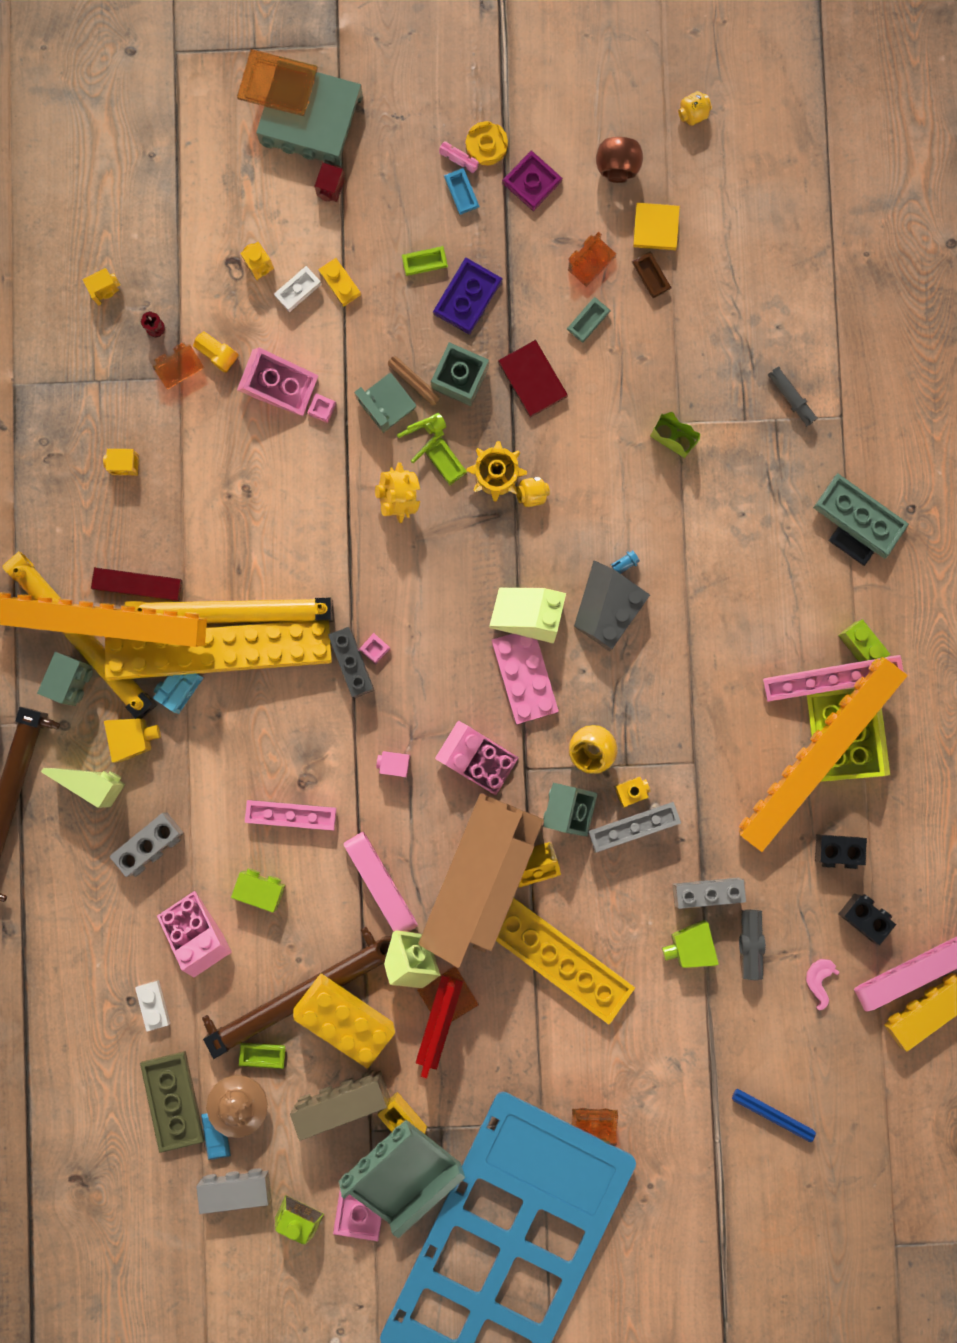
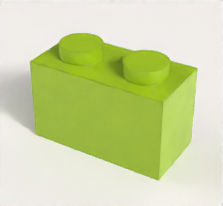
[838,619,890,662]
[231,868,285,913]

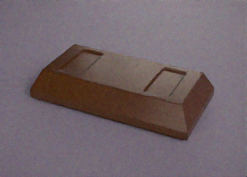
[632,251,672,299]

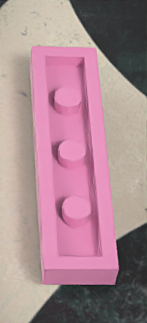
[245,800,337,830]

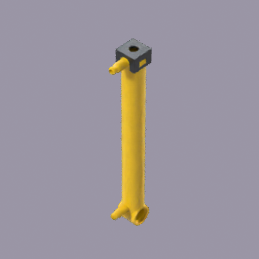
[2,551,157,719]
[125,597,333,623]

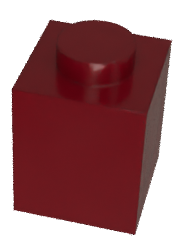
[314,162,345,202]

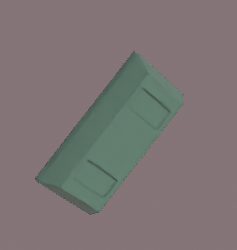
[566,297,611,343]

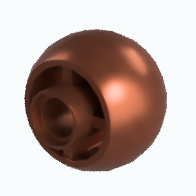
[596,137,643,183]

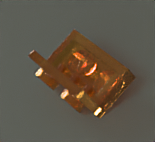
[571,1108,618,1146]

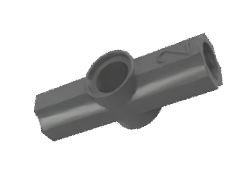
[739,909,766,980]

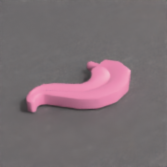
[806,959,839,1010]

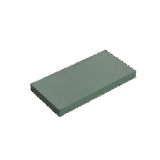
[813,473,909,559]

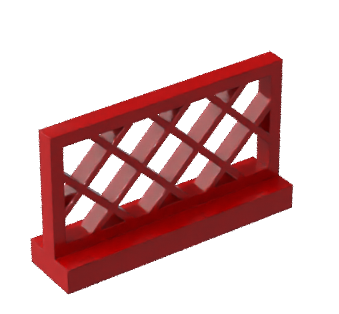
[415,974,463,1079]

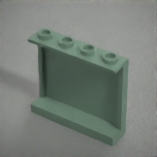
[256,61,363,166]
[339,1120,465,1238]

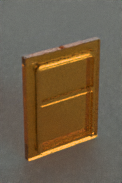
[237,49,318,116]

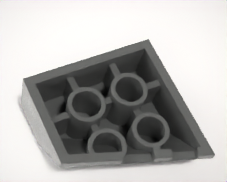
[574,561,650,652]

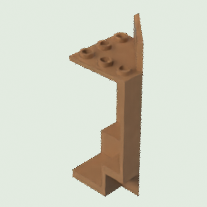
[418,793,544,968]

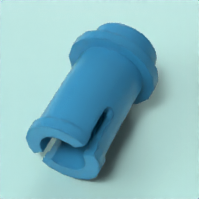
[610,551,640,574]

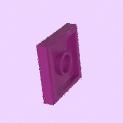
[502,150,563,211]

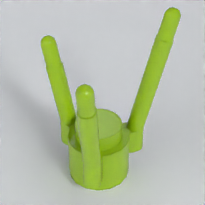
[397,413,447,463]

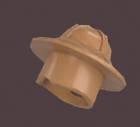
[206,1075,268,1138]

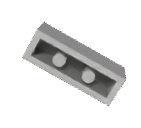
[196,1168,272,1214]

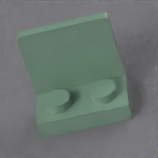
[354,373,416,433]

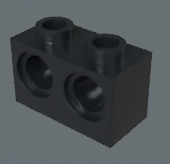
[815,834,867,869]
[838,893,897,946]

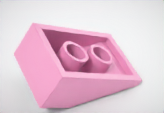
[237,347,318,416]

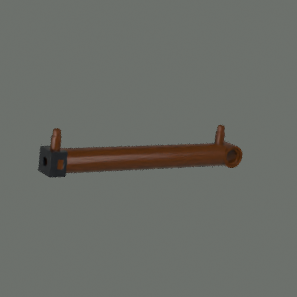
[0,707,60,902]
[202,927,392,1059]

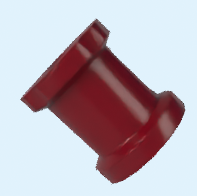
[141,311,165,338]

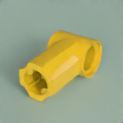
[193,331,239,373]

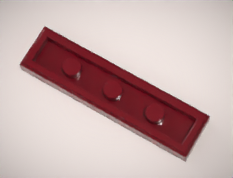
[91,567,182,601]

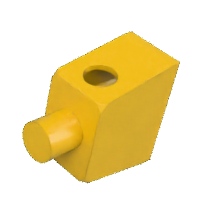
[104,719,161,763]

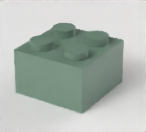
[431,342,489,406]
[37,652,93,706]
[543,783,598,837]

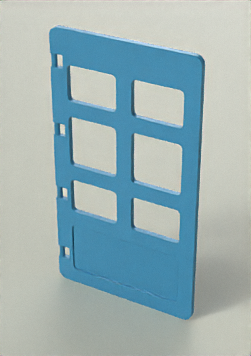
[380,1092,636,1343]

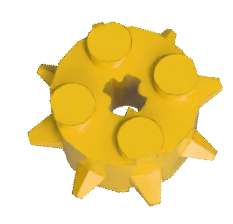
[467,441,527,501]
[375,462,420,523]

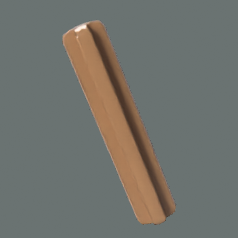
[388,356,440,406]

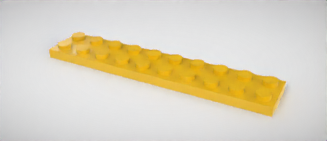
[105,620,332,681]

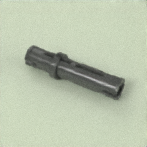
[768,366,818,427]

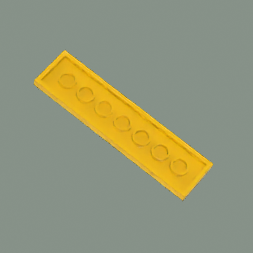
[496,897,635,1025]

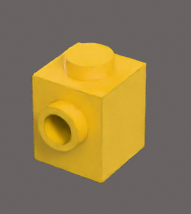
[240,241,274,280]

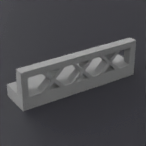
[588,802,681,853]

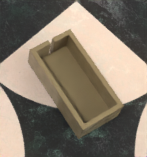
[290,1070,390,1141]

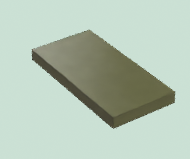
[140,1051,205,1153]

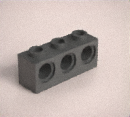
[328,627,375,698]

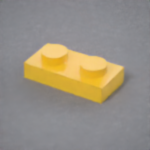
[318,258,361,307]

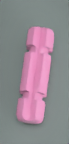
[439,142,479,173]

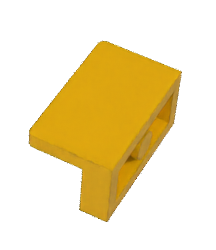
[518,842,561,888]

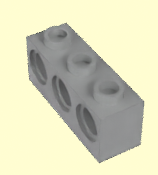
[109,812,184,877]
[672,877,746,909]

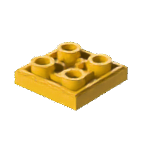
[633,203,680,251]

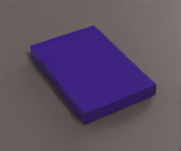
[433,257,503,335]

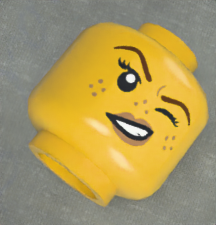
[678,91,712,126]

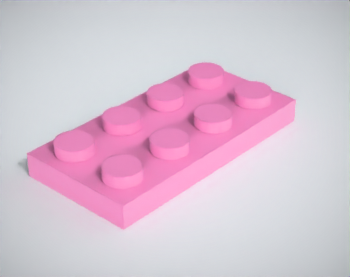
[491,634,559,725]

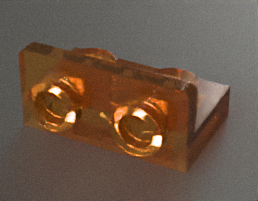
[568,232,616,287]
[152,342,204,390]

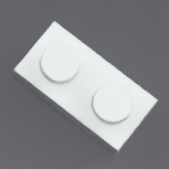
[274,266,322,312]
[135,980,170,1032]

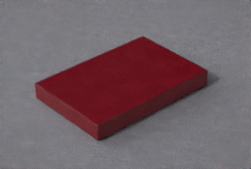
[498,340,568,418]

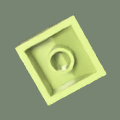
[384,930,440,988]

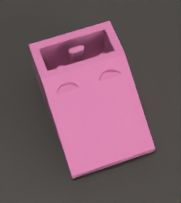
[435,721,519,795]
[157,891,232,977]

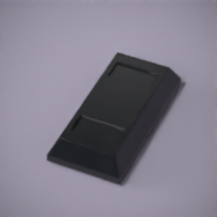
[828,526,874,566]

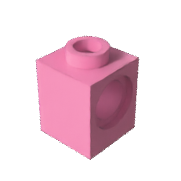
[376,751,410,777]

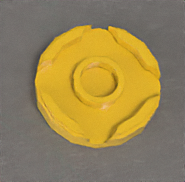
[465,121,508,166]

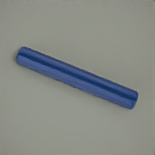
[732,1089,816,1142]

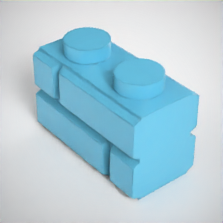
[153,674,204,714]

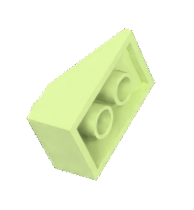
[489,588,566,643]
[41,768,125,808]

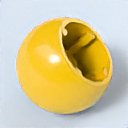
[569,725,617,774]

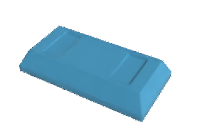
[444,168,480,215]
[201,1113,231,1160]

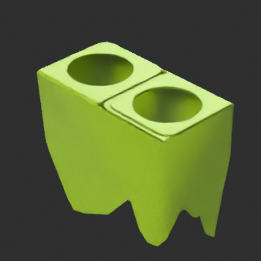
[650,412,701,458]

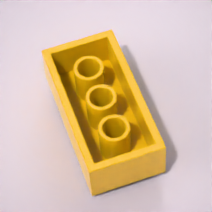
[293,973,395,1069]

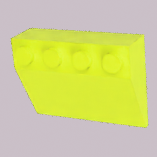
[807,688,890,782]

